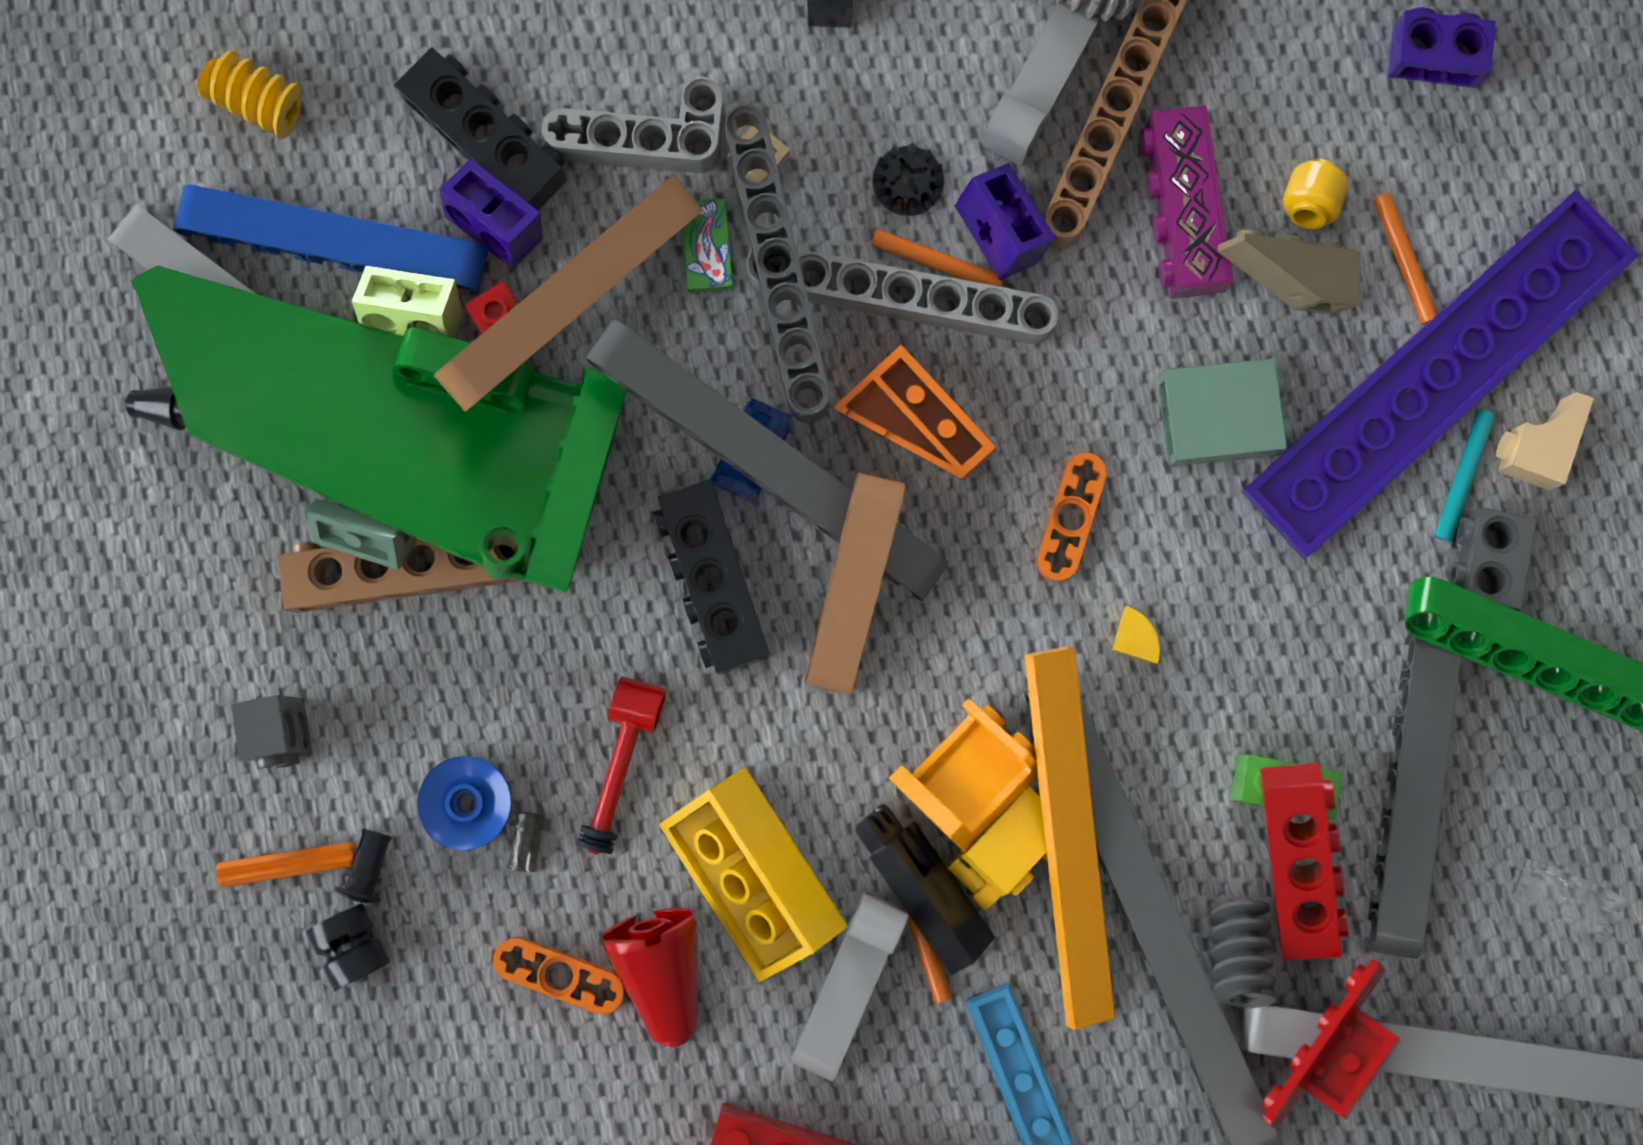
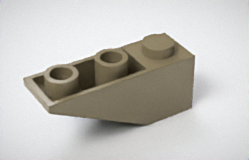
[1218,229,1361,314]

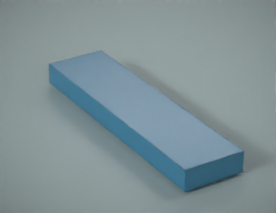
[965,983,1074,1145]

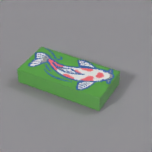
[683,198,733,293]

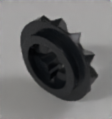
[872,143,945,216]

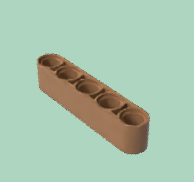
[805,472,905,695]

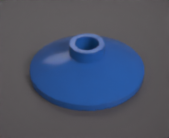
[417,756,512,850]

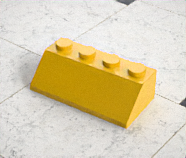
[658,767,848,982]

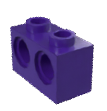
[1388,7,1496,88]
[439,159,543,269]

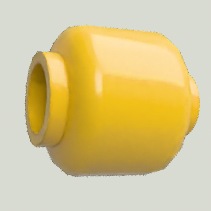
[1282,159,1349,230]

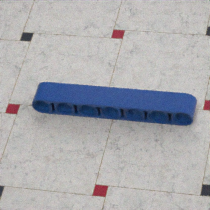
[173,185,488,295]

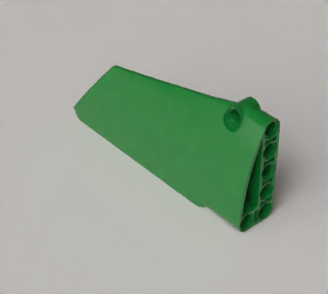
[131,265,627,593]

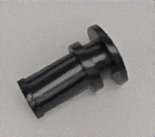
[334,829,392,904]

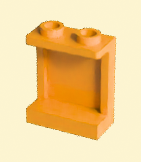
[889,699,1038,853]

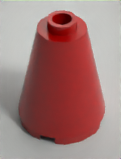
[602,907,698,1048]

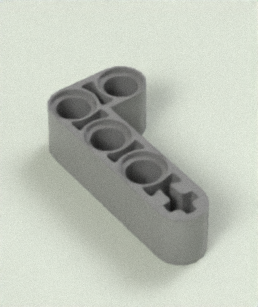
[982,3,1101,167]
[541,77,725,173]
[789,891,908,1082]

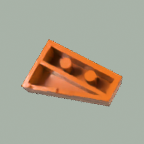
[833,345,997,481]

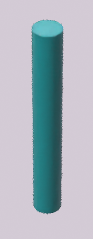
[1434,409,1496,543]

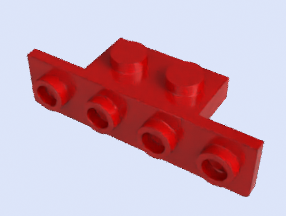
[1262,958,1400,1130]

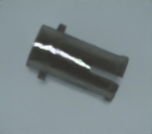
[507,811,547,872]

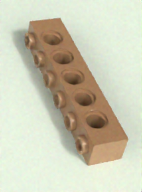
[278,540,522,613]

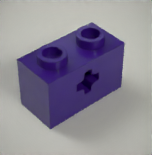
[954,163,1056,280]

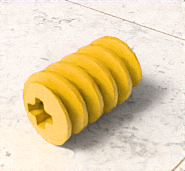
[197,50,302,139]

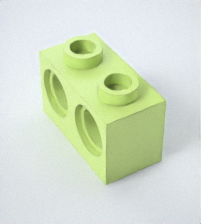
[352,266,464,338]

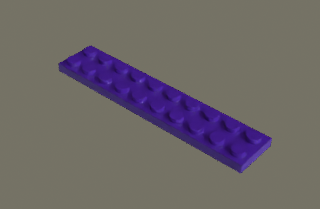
[1241,190,1639,559]

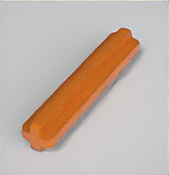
[216,842,357,888]

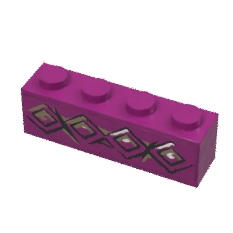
[1140,105,1233,299]

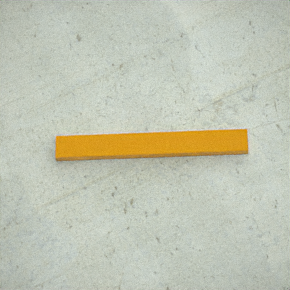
[1025,646,1115,1030]

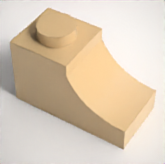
[1496,392,1594,490]

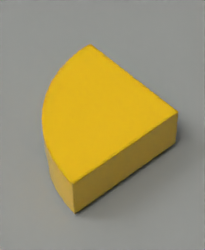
[1111,606,1160,665]

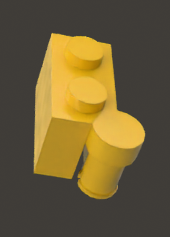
[947,786,1048,911]

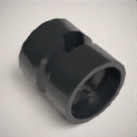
[306,903,391,991]

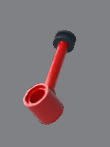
[576,676,667,854]

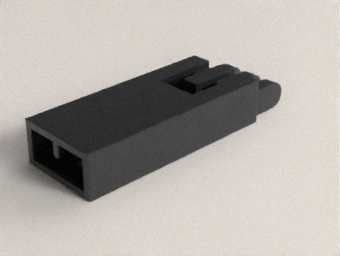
[856,804,995,976]

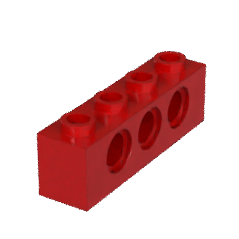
[1260,762,1349,961]

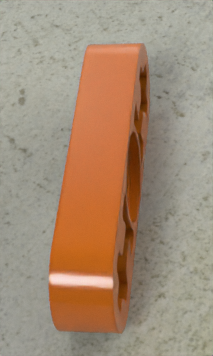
[1036,453,1107,582]
[493,937,626,1014]

